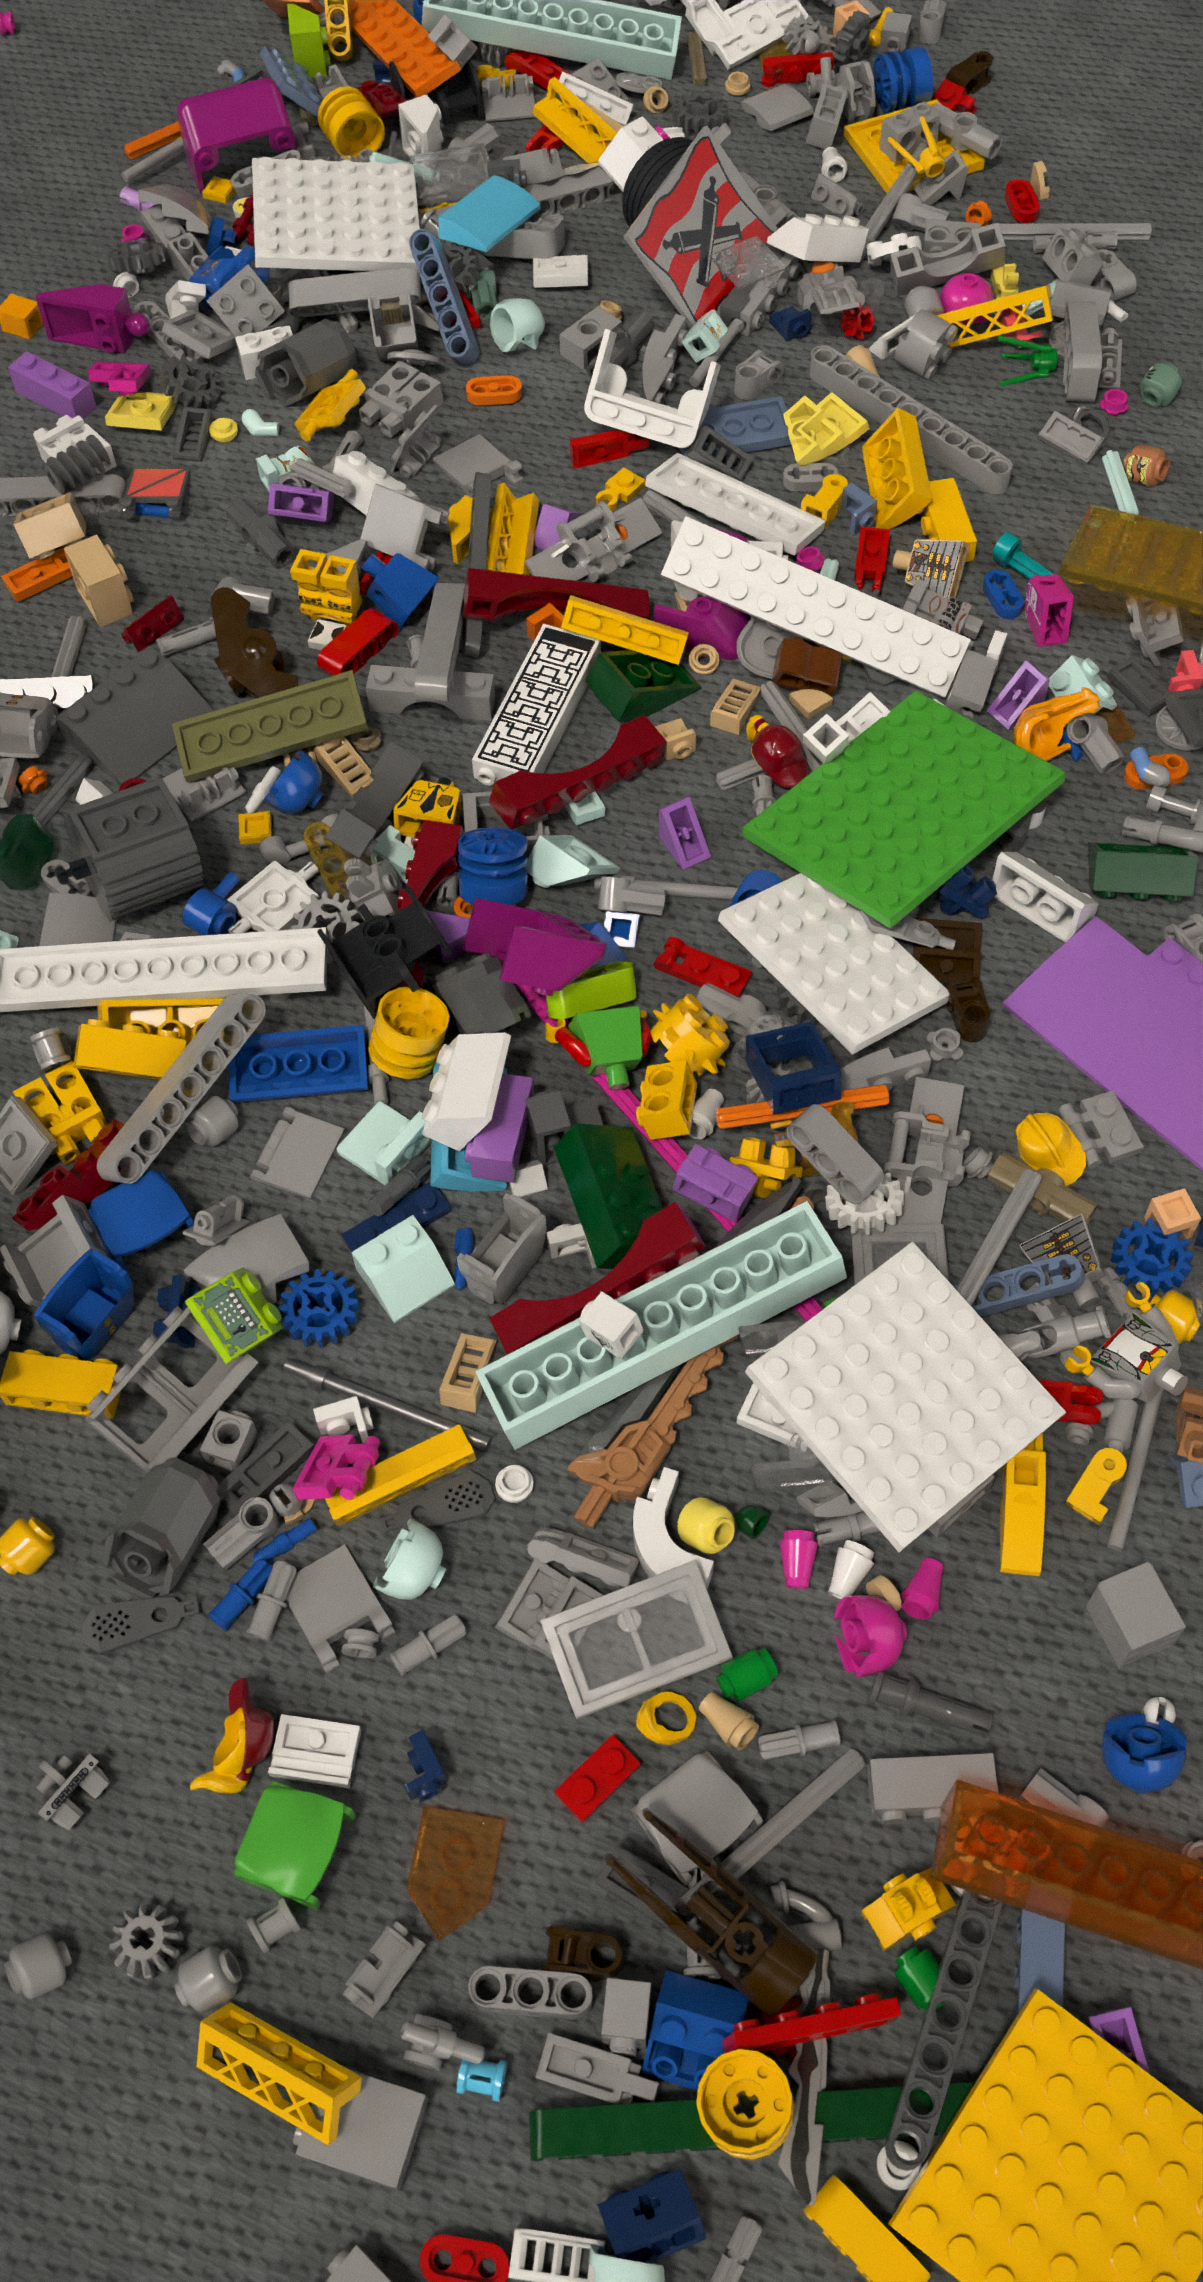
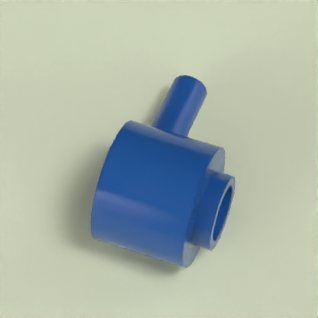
[183,872,240,936]

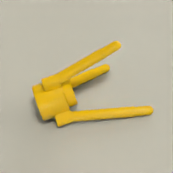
[888,116,946,178]

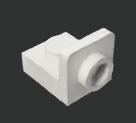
[313,1396,374,1444]

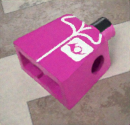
[1024,574,1074,647]

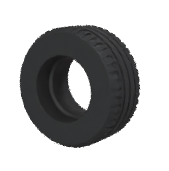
[622,137,693,228]

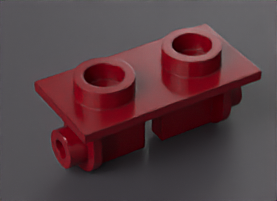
[121,595,184,652]

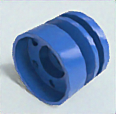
[873,46,933,113]
[458,827,528,905]

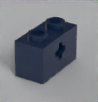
[597,2168,706,2264]

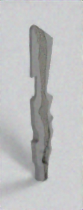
[778,1948,830,2206]

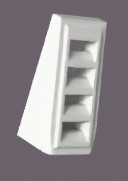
[509,2227,605,2282]

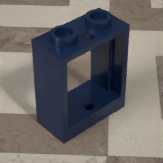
[746,1021,841,1114]

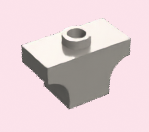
[428,14,478,69]

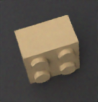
[13,492,87,559]
[63,535,134,627]

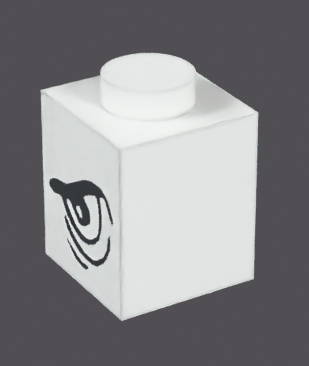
[578,1291,644,1359]

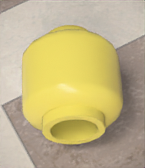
[677,1497,735,1554]

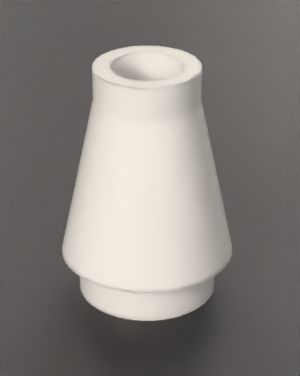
[822,147,848,183]
[688,1089,724,1140]
[828,1540,875,1599]

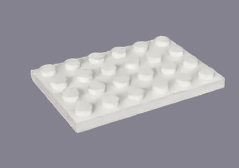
[718,873,949,1055]

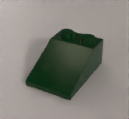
[585,650,702,722]

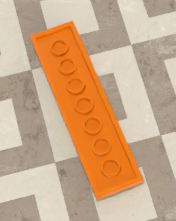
[341,0,461,98]

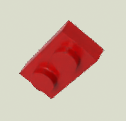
[554,1734,641,1824]

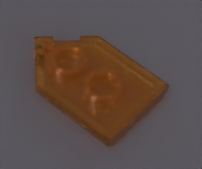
[406,1806,504,1941]

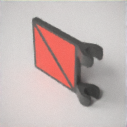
[119,468,190,518]

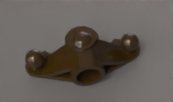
[210,587,299,698]

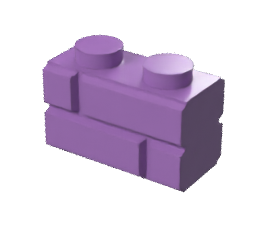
[268,483,334,522]
[672,1144,759,1223]

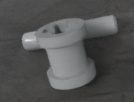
[806,57,836,98]
[400,2014,485,2071]

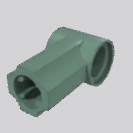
[467,270,497,320]

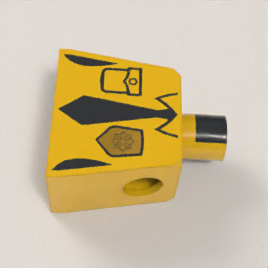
[394,777,461,838]

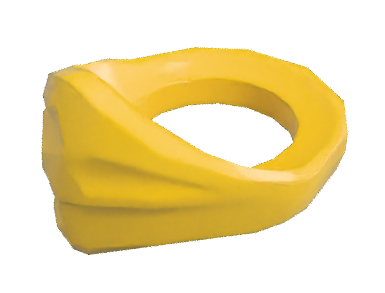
[636,1692,697,1745]

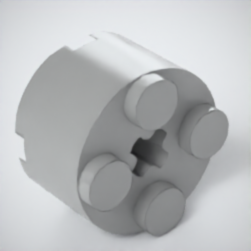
[895,309,958,380]

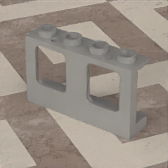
[84,1306,258,1473]

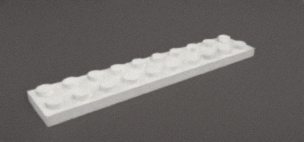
[661,516,971,698]
[0,927,328,1012]

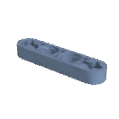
[953,1254,1085,1317]

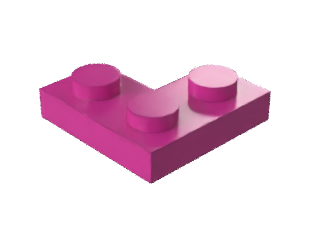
[88,362,151,396]

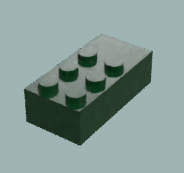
[554,1123,663,1269]

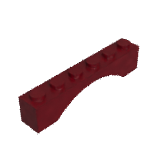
[464,568,650,620]
[488,715,667,830]
[377,819,464,1002]
[489,1201,706,1355]

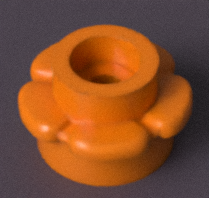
[966,201,992,226]
[18,766,48,795]

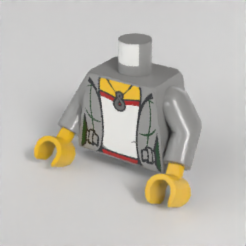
[1065,1282,1188,1402]

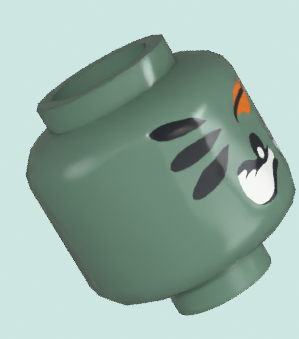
[1139,363,1183,407]

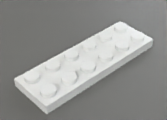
[645,453,826,556]

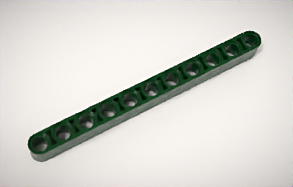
[529,2082,976,2161]

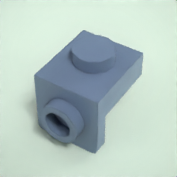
[842,482,877,535]
[1170,1455,1203,1508]

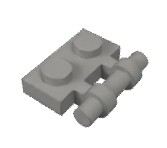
[1059,1090,1144,1169]

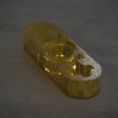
[303,822,355,907]

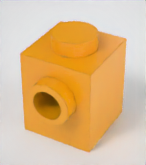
[0,294,43,340]

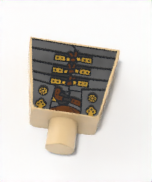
[893,539,969,599]

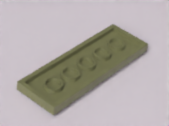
[172,670,369,783]

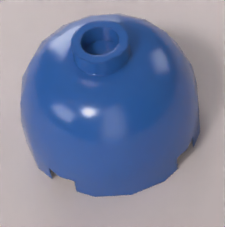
[263,749,323,814]
[1102,1713,1187,1794]

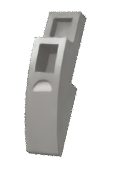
[140,204,208,281]
[641,314,688,404]
[840,1047,931,1116]

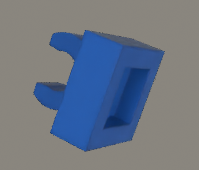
[206,217,236,256]

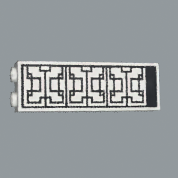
[472,624,601,786]

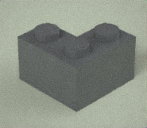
[526,1090,603,1166]

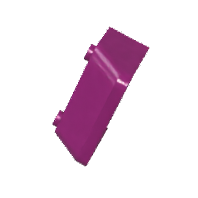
[176,78,297,195]
[654,528,751,660]
[463,897,607,996]

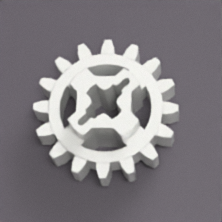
[825,1172,904,1235]

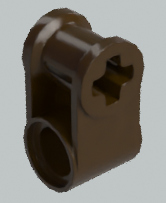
[946,51,993,95]
[943,977,991,1043]
[541,1926,624,1981]

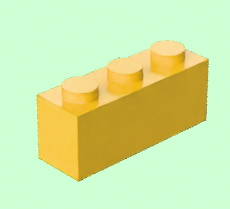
[917,478,977,562]
[73,1019,187,1080]
[0,1350,121,1419]

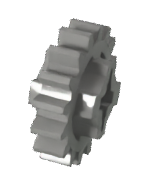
[783,14,836,56]
[291,891,361,964]

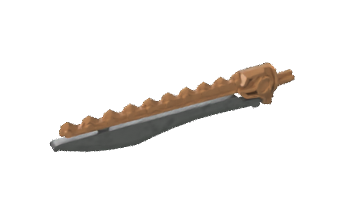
[568,1177,814,1529]

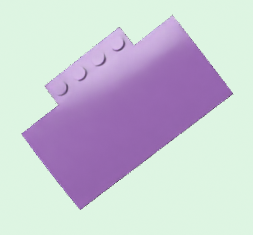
[1002,916,1203,1171]

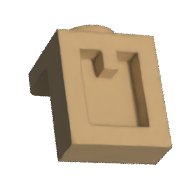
[655,718,696,760]

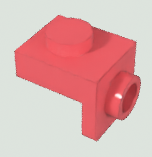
[1000,305,1042,349]
[1168,650,1203,692]

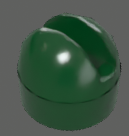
[736,1505,769,1539]

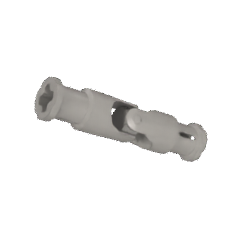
[998,1305,1112,1361]

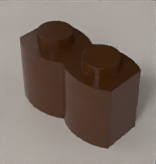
[772,637,842,696]

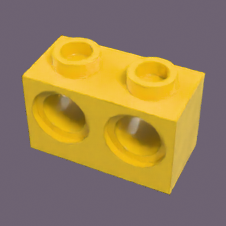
[636,1060,697,1140]

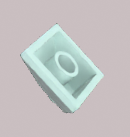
[524,835,620,888]

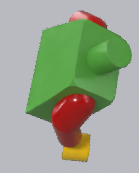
[545,1006,652,1090]

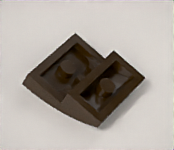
[912,918,982,984]

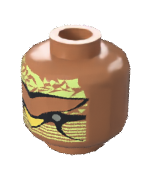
[1123,445,1170,487]

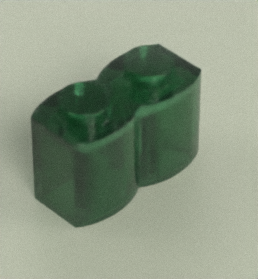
[0,814,55,889]

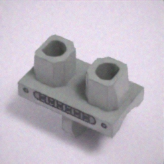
[36,1754,110,1830]

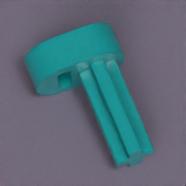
[992,531,1053,579]

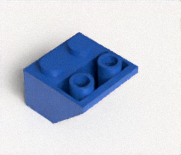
[641,1970,748,2091]

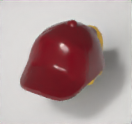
[746,715,809,788]
[190,1678,276,1794]

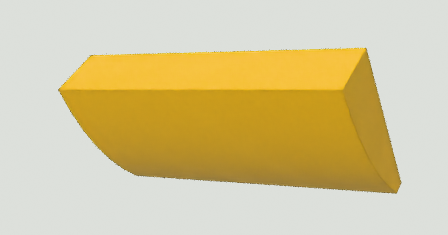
[862,408,932,529]

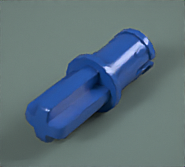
[207,1559,273,1632]

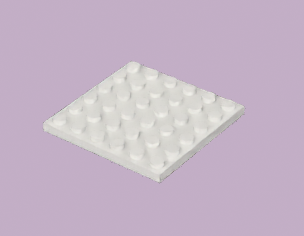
[252,157,420,271]
[745,1241,1066,1553]

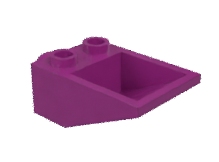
[36,284,150,354]

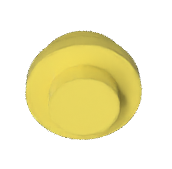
[209,418,238,443]

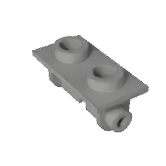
[811,173,864,219]
[183,1195,251,1246]
[343,1921,426,2018]

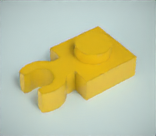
[475,65,517,88]
[596,467,646,512]

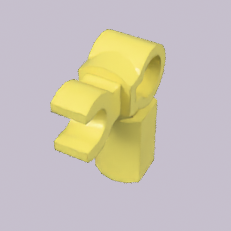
[990,263,1019,299]

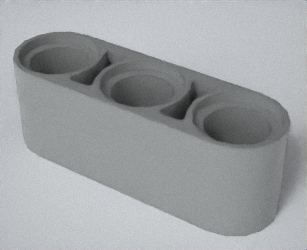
[786,1104,884,1204]
[468,1966,593,2020]

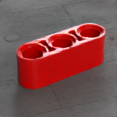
[317,608,399,676]

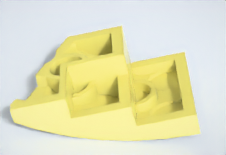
[783,392,870,466]

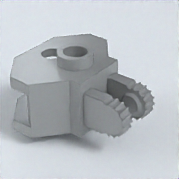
[835,60,876,123]
[344,858,402,921]

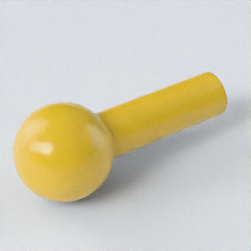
[868,7,893,46]

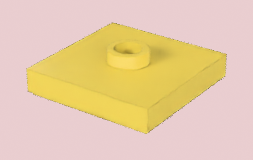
[105,391,177,431]

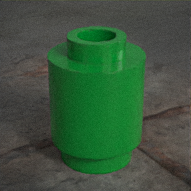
[716,1647,779,1702]
[894,1946,946,2012]

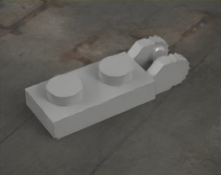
[526,1526,639,1587]

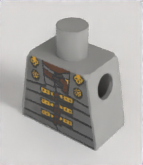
[1019,1213,1105,1308]

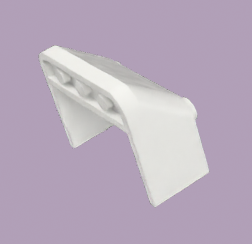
[584,329,721,448]

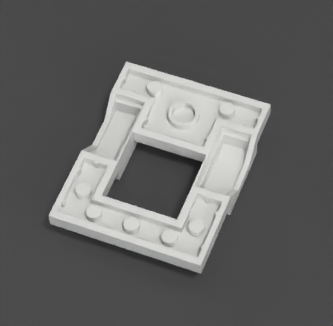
[681,0,809,70]

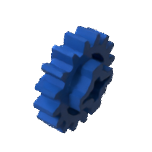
[1110,1218,1193,1297]
[278,1269,360,1348]

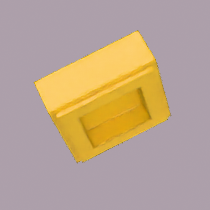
[202,176,236,204]
[238,811,272,845]

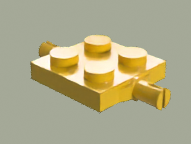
[294,369,366,441]

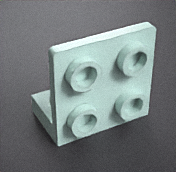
[337,1101,432,1185]

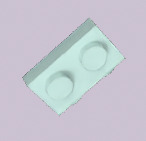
[1049,655,1118,715]

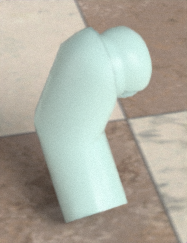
[242,409,280,437]

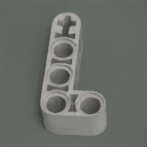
[476,214,565,259]
[1064,301,1102,403]

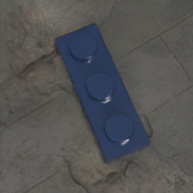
[341,1182,451,1252]

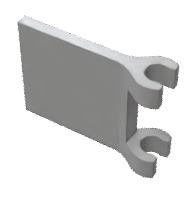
[432,434,524,498]
[360,484,450,570]
[285,1544,396,1674]

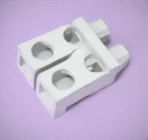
[33,415,117,475]

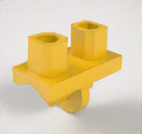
[730,1137,803,1199]

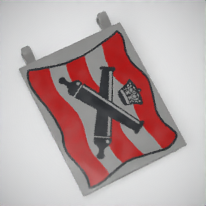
[623,122,787,328]

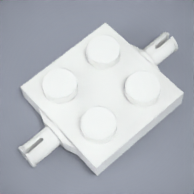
[227,860,320,934]

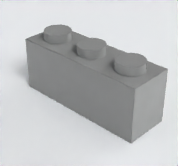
[867,1753,1000,1824]

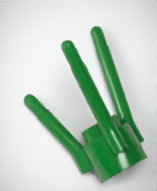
[997,335,1058,386]

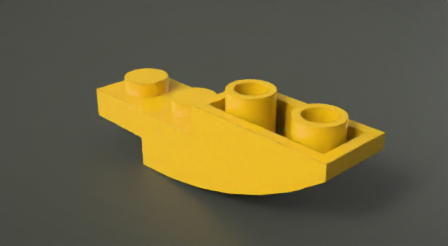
[1000,1433,1046,1577]

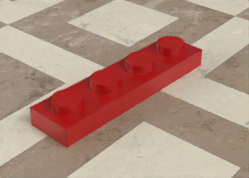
[722,1993,902,2053]

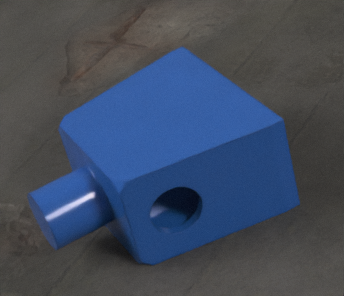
[362,553,439,628]

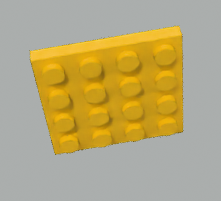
[843,99,985,194]

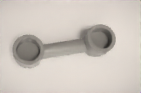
[259,814,339,863]

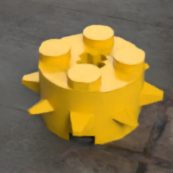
[650,994,730,1076]

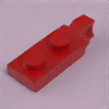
[570,429,649,469]

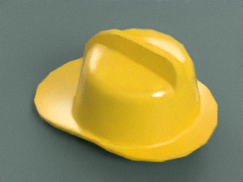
[1016,1113,1086,1186]

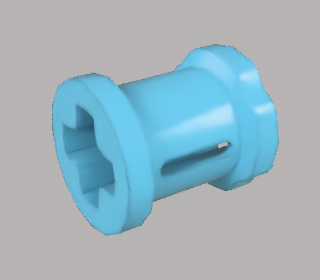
[456,2059,507,2102]

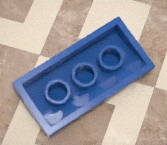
[228,1025,368,1103]

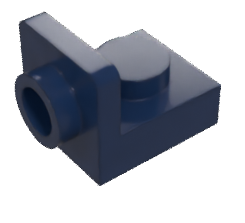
[769,306,811,341]
[404,1730,448,1801]

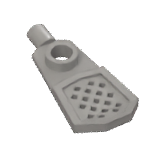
[861,911,956,950]

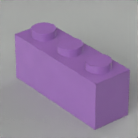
[8,351,97,419]
[465,1074,534,1183]

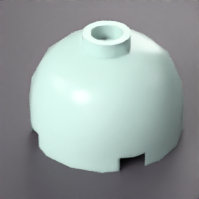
[373,1519,446,1599]

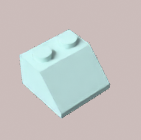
[351,1215,455,1323]

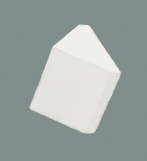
[76,778,113,805]
[509,1160,548,1198]

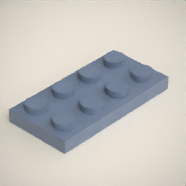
[260,45,323,116]
[680,396,792,460]

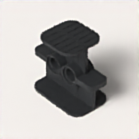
[389,59,482,125]
[317,885,453,1019]

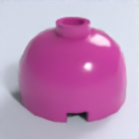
[940,273,994,327]
[834,1595,907,1677]

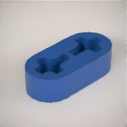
[983,569,1024,619]

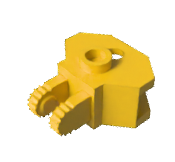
[861,1867,956,1952]

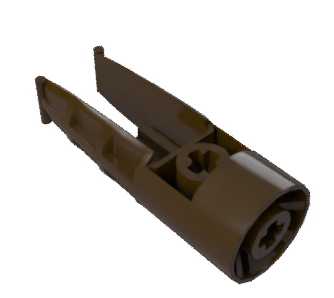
[605,1808,818,2017]

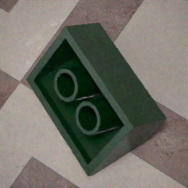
[1088,842,1198,901]

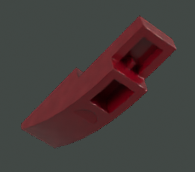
[356,80,407,120]
[12,1119,124,1231]

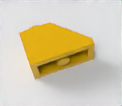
[448,495,493,564]

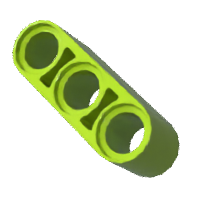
[546,961,637,1019]

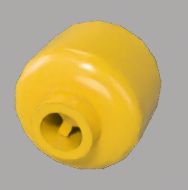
[1150,1290,1203,1344]
[0,1517,55,1576]

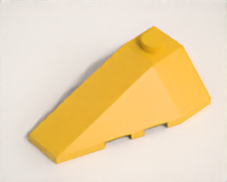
[97,998,225,1046]

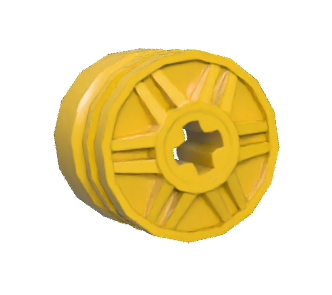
[317,86,385,162]
[368,987,450,1079]
[696,2049,794,2160]

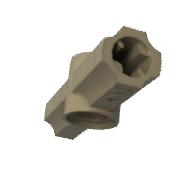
[987,1153,1098,1224]

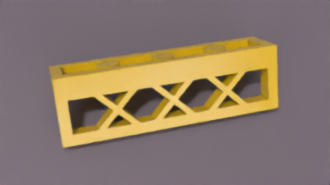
[532,77,617,168]
[936,285,1053,348]
[486,482,539,575]
[561,595,689,665]
[325,1424,476,1527]
[196,2002,362,2145]

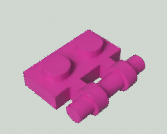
[292,1434,381,1500]

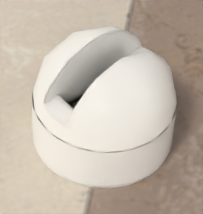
[1142,1697,1176,1725]

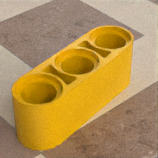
[324,0,353,61]
[803,2175,931,2282]

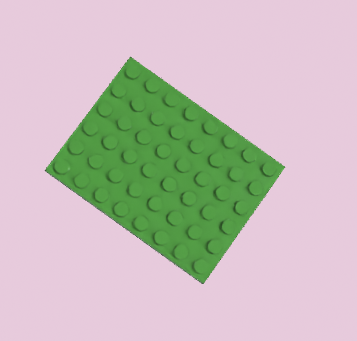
[742,691,1065,928]

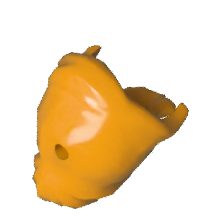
[1013,687,1100,761]

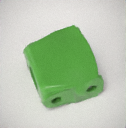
[233,1782,356,1910]

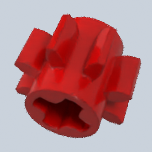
[840,302,875,340]

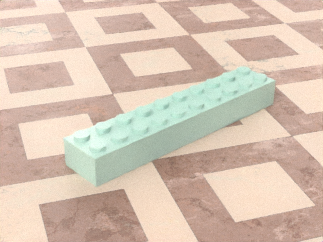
[422,0,682,80]
[475,1201,847,1450]

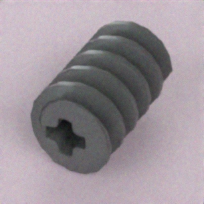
[43,435,110,495]

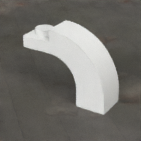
[803,692,890,764]
[633,1467,714,1604]

